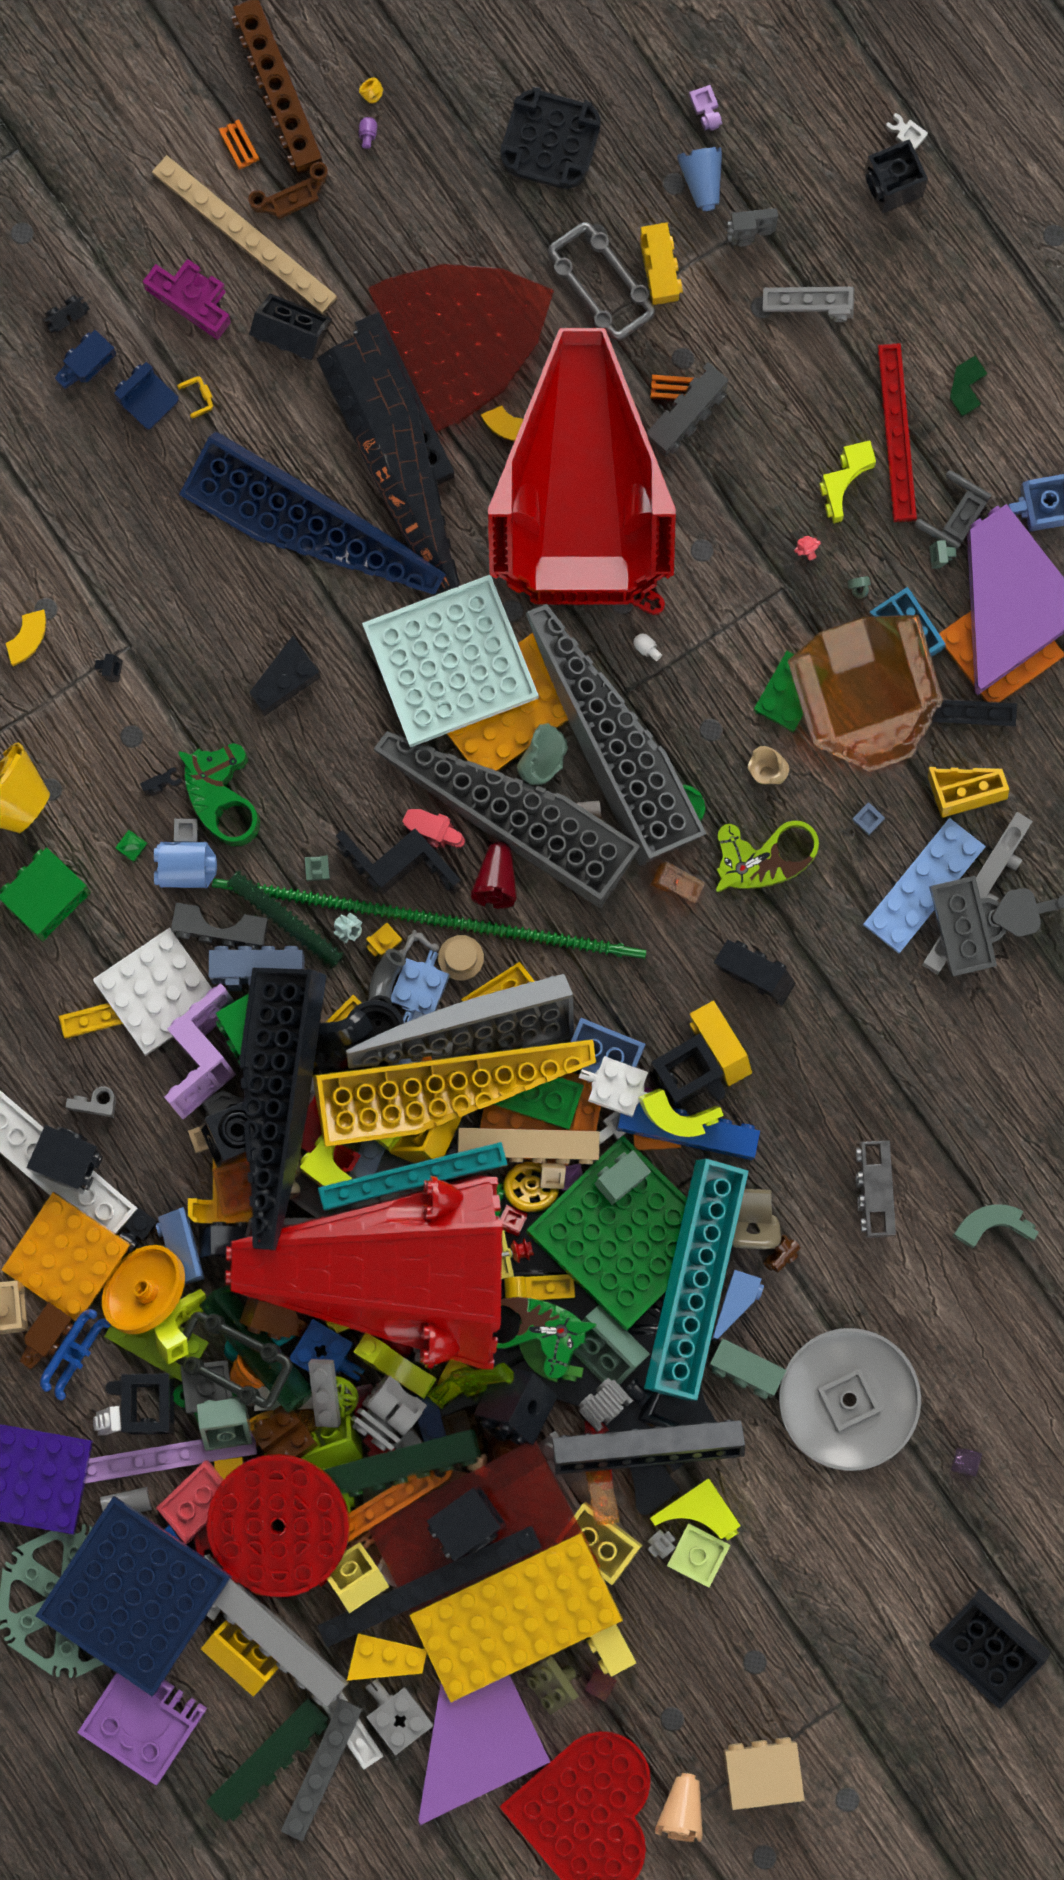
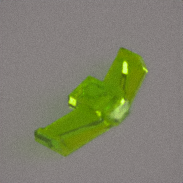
[426,1363,514,1409]

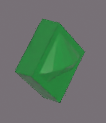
[115,830,148,862]

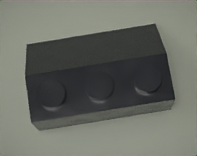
[249,293,332,360]

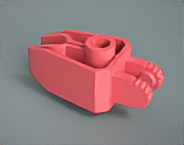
[402,809,466,849]

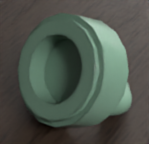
[847,576,871,599]

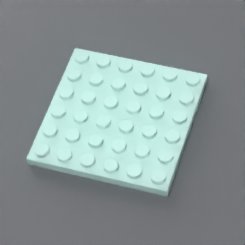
[362,575,539,747]

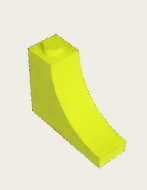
[354,1333,436,1399]
[649,1479,740,1541]

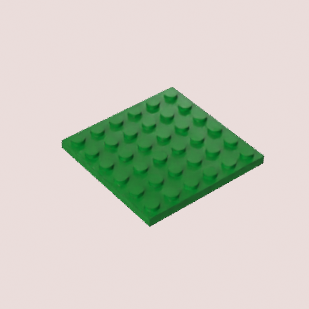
[526,1135,687,1331]

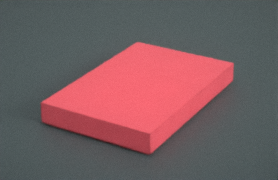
[156,1460,224,1544]

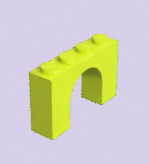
[300,1134,402,1187]

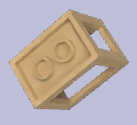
[0,1280,29,1335]

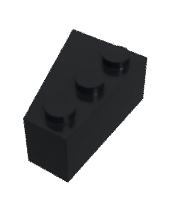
[249,636,321,716]
[714,939,796,1006]

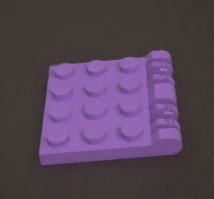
[77,1673,207,1786]

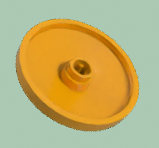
[102,1245,185,1334]

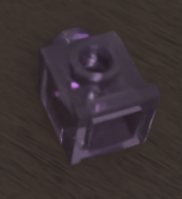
[951,1448,982,1477]

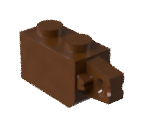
[240,1296,307,1340]
[20,1302,74,1369]

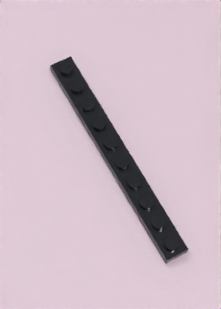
[317,1525,542,1647]

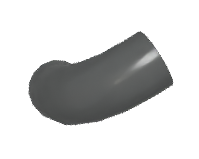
[368,948,406,1005]

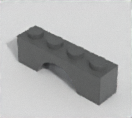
[171,903,269,950]

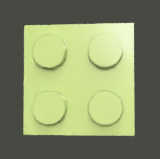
[667,1523,730,1588]

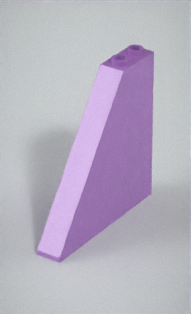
[967,504,1064,695]
[418,1675,550,1825]

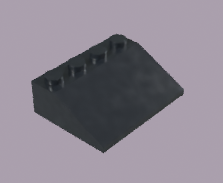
[929,1588,1051,1709]

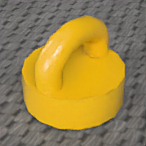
[359,78,383,104]

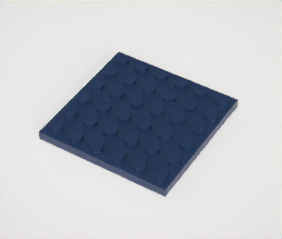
[35,1496,232,1697]

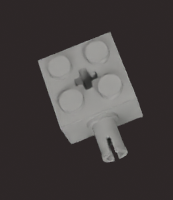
[365,1678,434,1755]

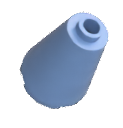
[677,147,722,212]

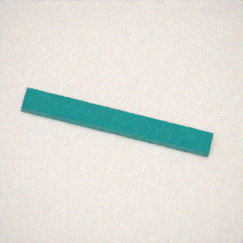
[318,1142,508,1211]

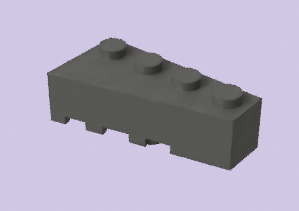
[646,362,729,457]

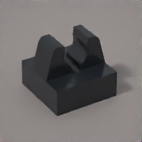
[94,654,123,682]

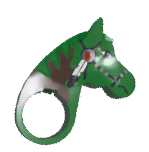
[497,1297,597,1379]

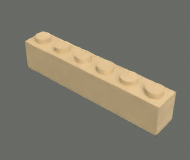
[457,1128,600,1164]

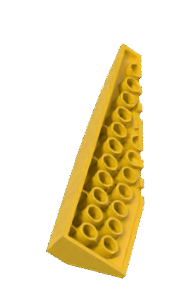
[313,1039,596,1147]

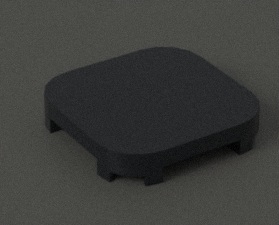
[501,87,601,189]

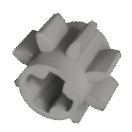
[647,1529,676,1559]

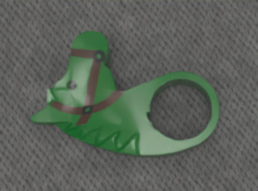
[178,743,260,847]

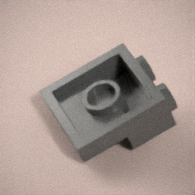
[726,208,778,247]

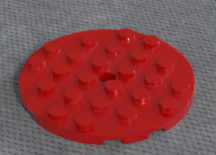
[207,1454,350,1597]

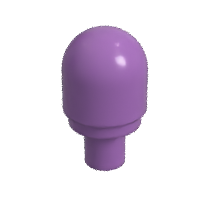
[359,117,377,149]

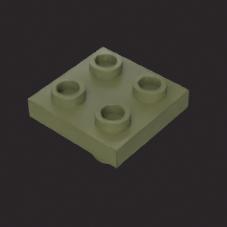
[523,1656,579,1715]

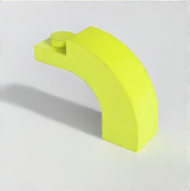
[638,1088,724,1137]
[155,1289,207,1365]

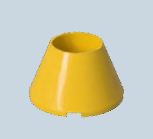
[0,742,50,833]

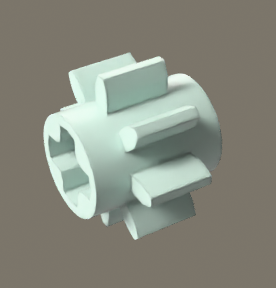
[334,913,362,943]

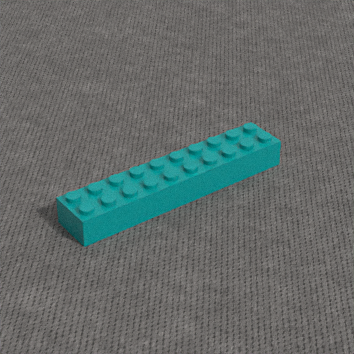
[644,1159,749,1400]

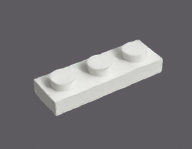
[93,1406,121,1436]

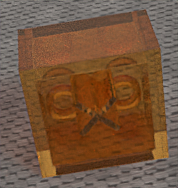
[212,1161,253,1218]

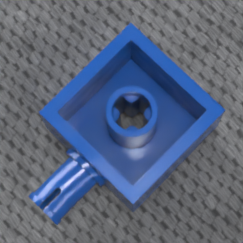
[290,1319,366,1383]

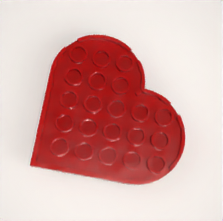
[499,1731,650,1880]

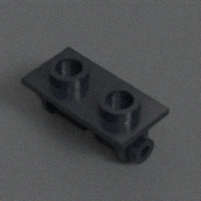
[42,294,90,333]

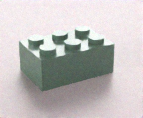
[708,1339,786,1400]

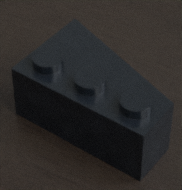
[199,1222,248,1258]

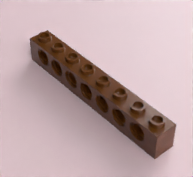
[231,0,323,174]

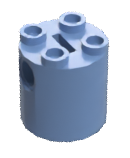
[154,842,217,888]

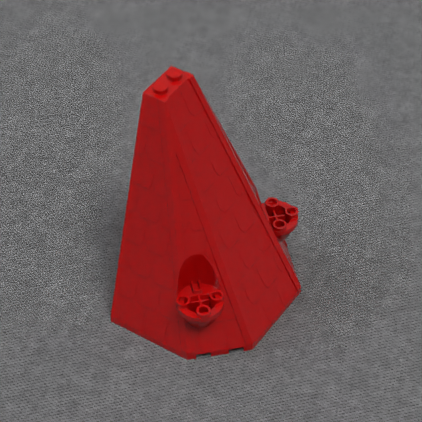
[488,328,676,605]
[225,1175,502,1369]

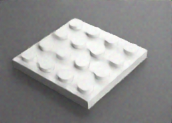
[93,928,212,1056]

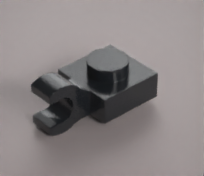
[140,767,182,796]

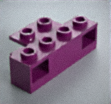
[143,259,231,340]

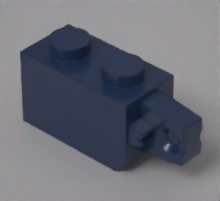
[55,330,117,389]

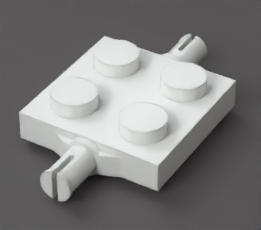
[579,1056,648,1117]

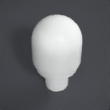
[634,633,662,661]

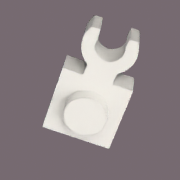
[886,113,928,150]

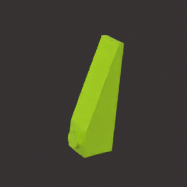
[264,1407,363,1468]

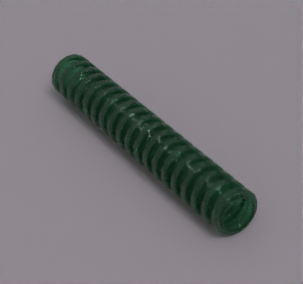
[227,870,344,969]

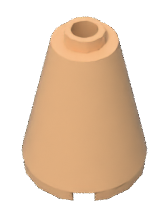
[655,1773,703,1842]

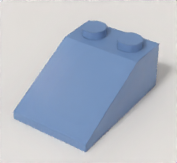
[711,1270,764,1342]

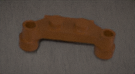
[248,162,328,219]

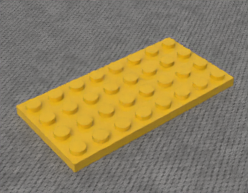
[410,1533,623,1702]

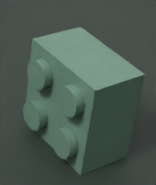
[197,1397,252,1451]

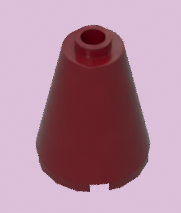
[471,842,517,909]

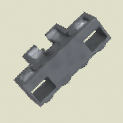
[856,1141,896,1238]

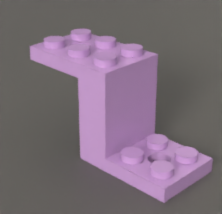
[164,983,236,1120]

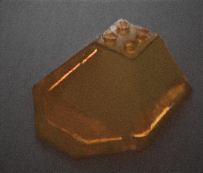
[788,615,943,772]

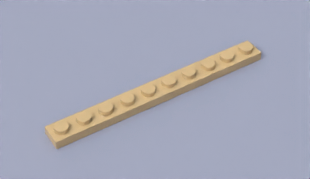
[152,155,337,315]

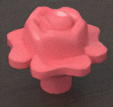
[794,536,821,560]

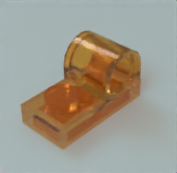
[651,862,705,903]

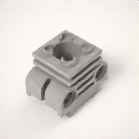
[350,1375,427,1451]

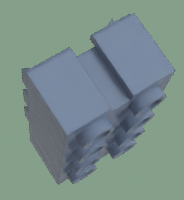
[209,946,305,991]

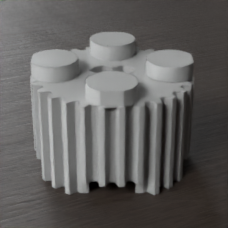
[578,1378,633,1432]

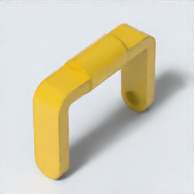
[177,376,214,419]

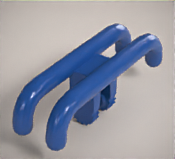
[40,1309,111,1401]

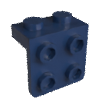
[114,362,179,430]

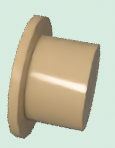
[438,935,484,981]

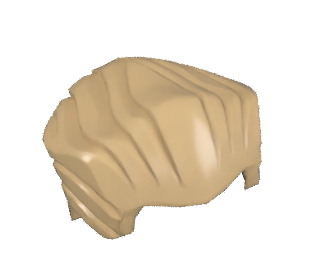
[748,746,789,784]

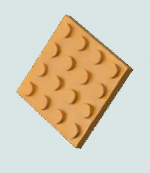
[1,1192,131,1321]

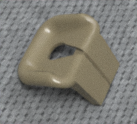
[732,1189,781,1250]

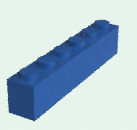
[616,1102,760,1161]

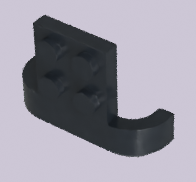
[315,1009,373,1074]

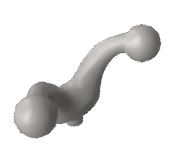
[399,930,439,957]

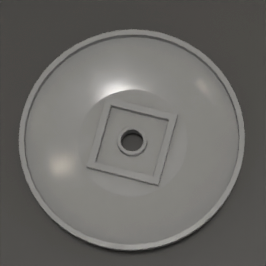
[779,1328,921,1471]

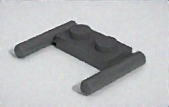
[915,470,992,551]

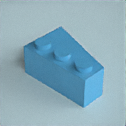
[869,587,946,660]

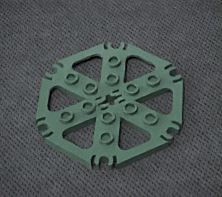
[0,1524,104,1678]

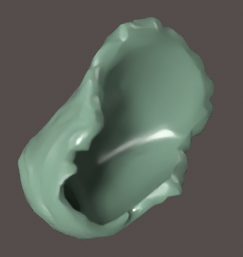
[517,723,568,786]

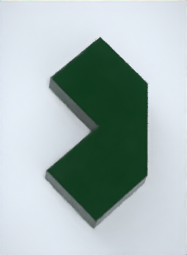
[949,356,988,418]

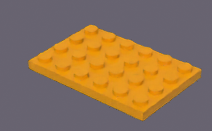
[447,633,568,771]

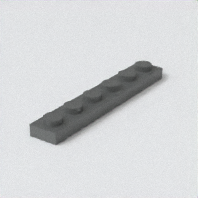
[281,1699,363,1841]

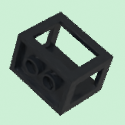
[649,1034,726,1109]
[105,1374,175,1435]

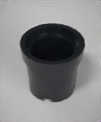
[348,1000,404,1048]

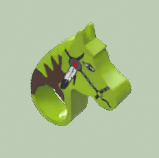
[716,821,819,892]

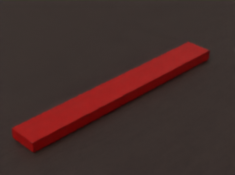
[878,343,917,523]

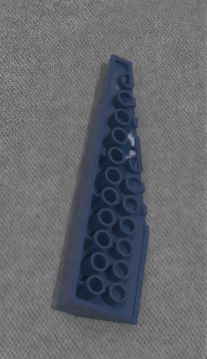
[179,432,446,595]

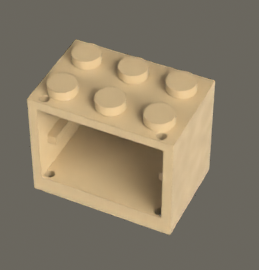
[723,1737,805,1810]

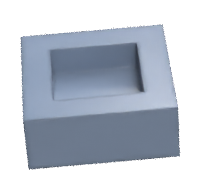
[852,802,885,836]

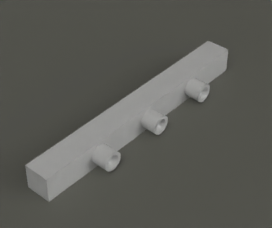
[922,812,1033,975]

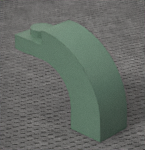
[952,1204,1039,1248]

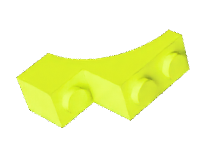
[819,440,876,524]

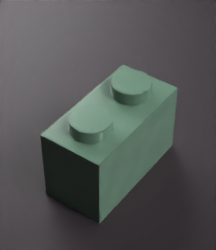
[594,1151,651,1205]

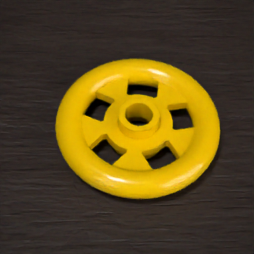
[503,1162,559,1212]

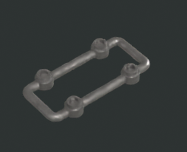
[548,222,655,341]

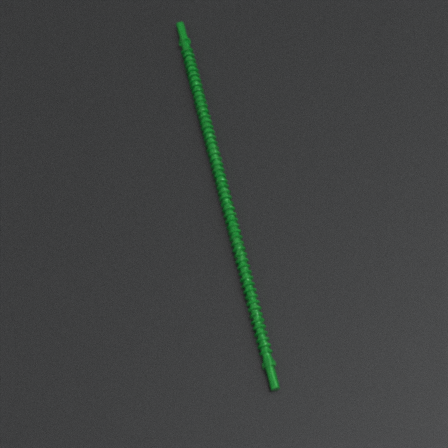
[212,878,646,959]

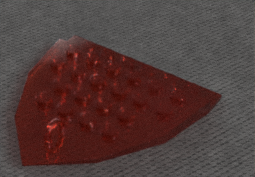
[368,264,554,432]

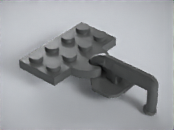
[929,876,1064,977]

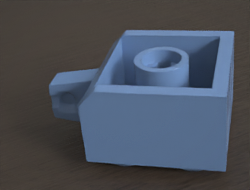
[1008,474,1064,532]

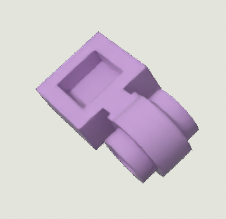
[689,85,722,131]

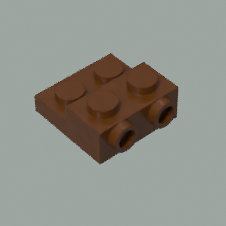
[251,1404,318,1458]

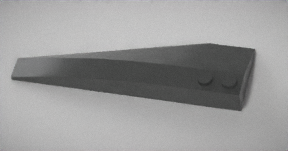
[346,974,574,1068]

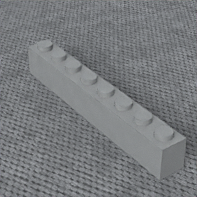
[204,1554,349,1707]

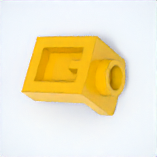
[366,923,402,958]

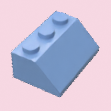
[571,1018,646,1074]
[156,1207,205,1285]

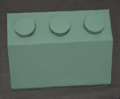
[573,1305,650,1386]

